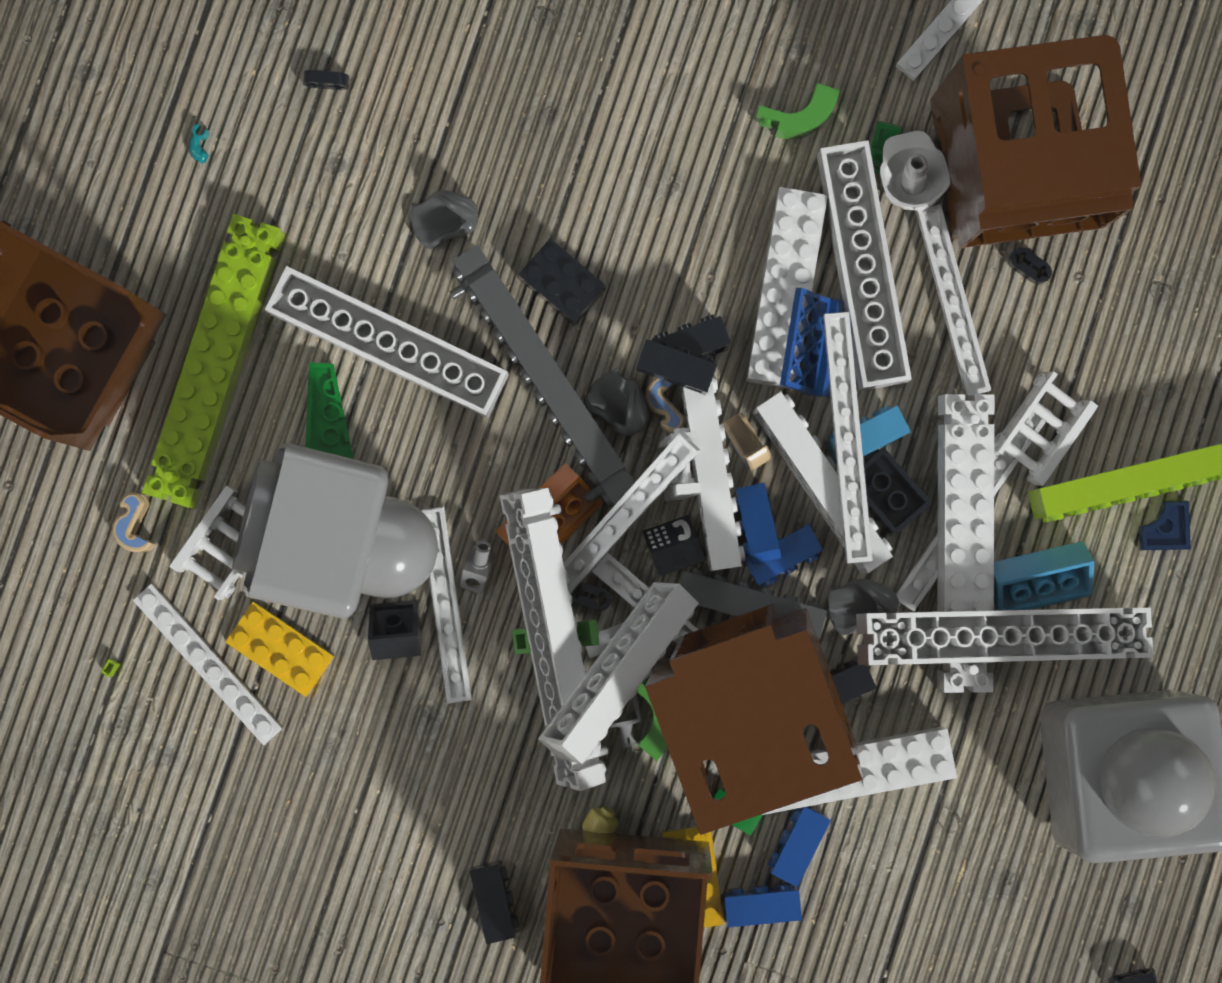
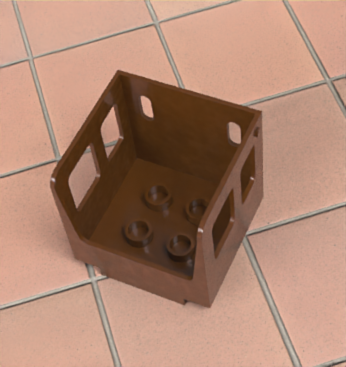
[930,35,1142,249]
[0,220,166,451]
[645,603,863,835]
[540,828,712,983]

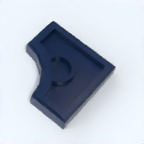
[1139,501,1191,551]

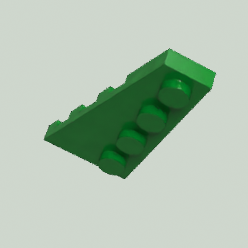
[305,362,354,459]

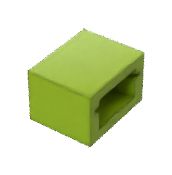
[101,659,120,677]

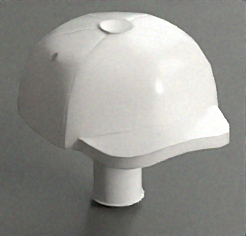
[880,131,950,211]

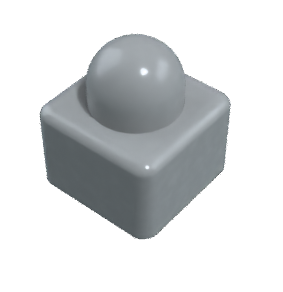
[232,442,438,619]
[1040,690,1222,863]

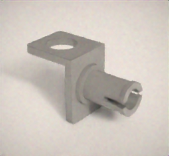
[460,540,496,594]
[609,695,641,748]

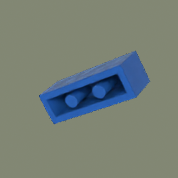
[735,482,782,564]
[744,524,823,587]
[768,806,831,887]
[723,883,802,928]

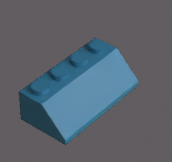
[994,541,1094,611]

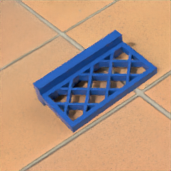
[780,288,844,397]

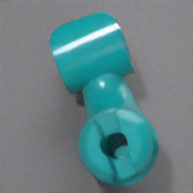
[189,124,210,164]

